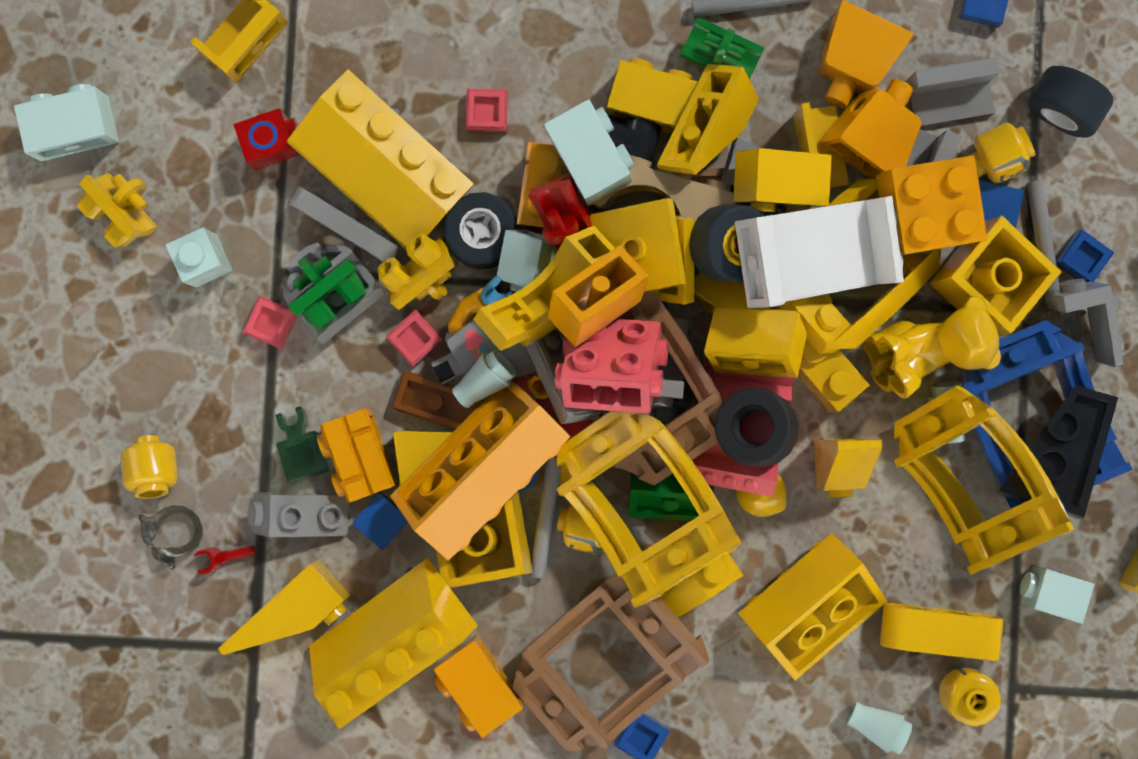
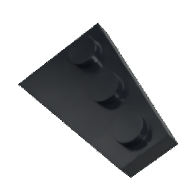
[996,385,1119,519]

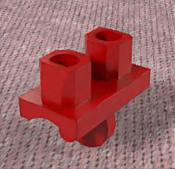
[528,174,592,250]

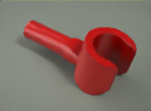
[194,545,256,574]

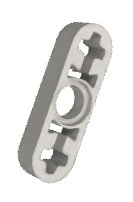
[288,186,399,262]

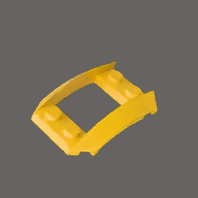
[778,178,941,353]
[894,386,1074,575]
[556,411,741,608]

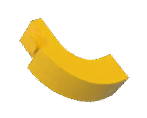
[473,226,615,351]

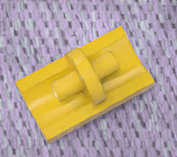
[77,173,158,248]
[378,233,455,310]

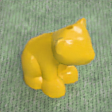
[861,296,1001,399]

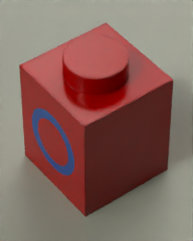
[233,108,300,170]

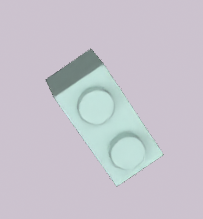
[14,84,119,161]
[544,99,635,206]

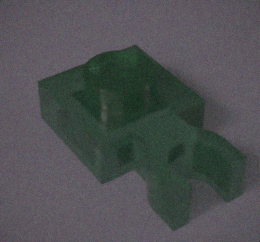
[275,406,330,484]

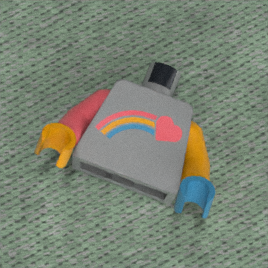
[431,276,548,399]

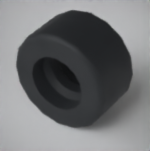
[715,387,799,467]

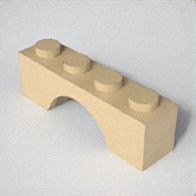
[568,156,736,224]

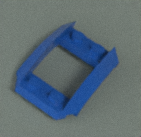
[964,320,1133,509]

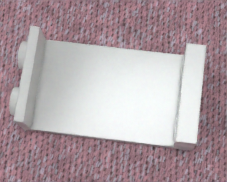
[735,196,904,308]

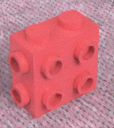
[555,319,669,414]

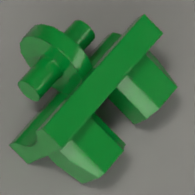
[679,17,765,79]
[288,256,367,330]

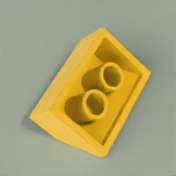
[738,533,887,681]

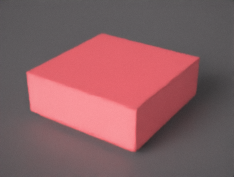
[466,89,508,133]
[243,296,297,349]
[385,309,444,367]

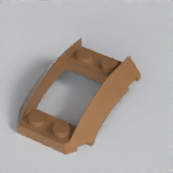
[593,291,722,485]
[512,573,710,751]

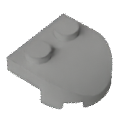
[282,242,386,345]

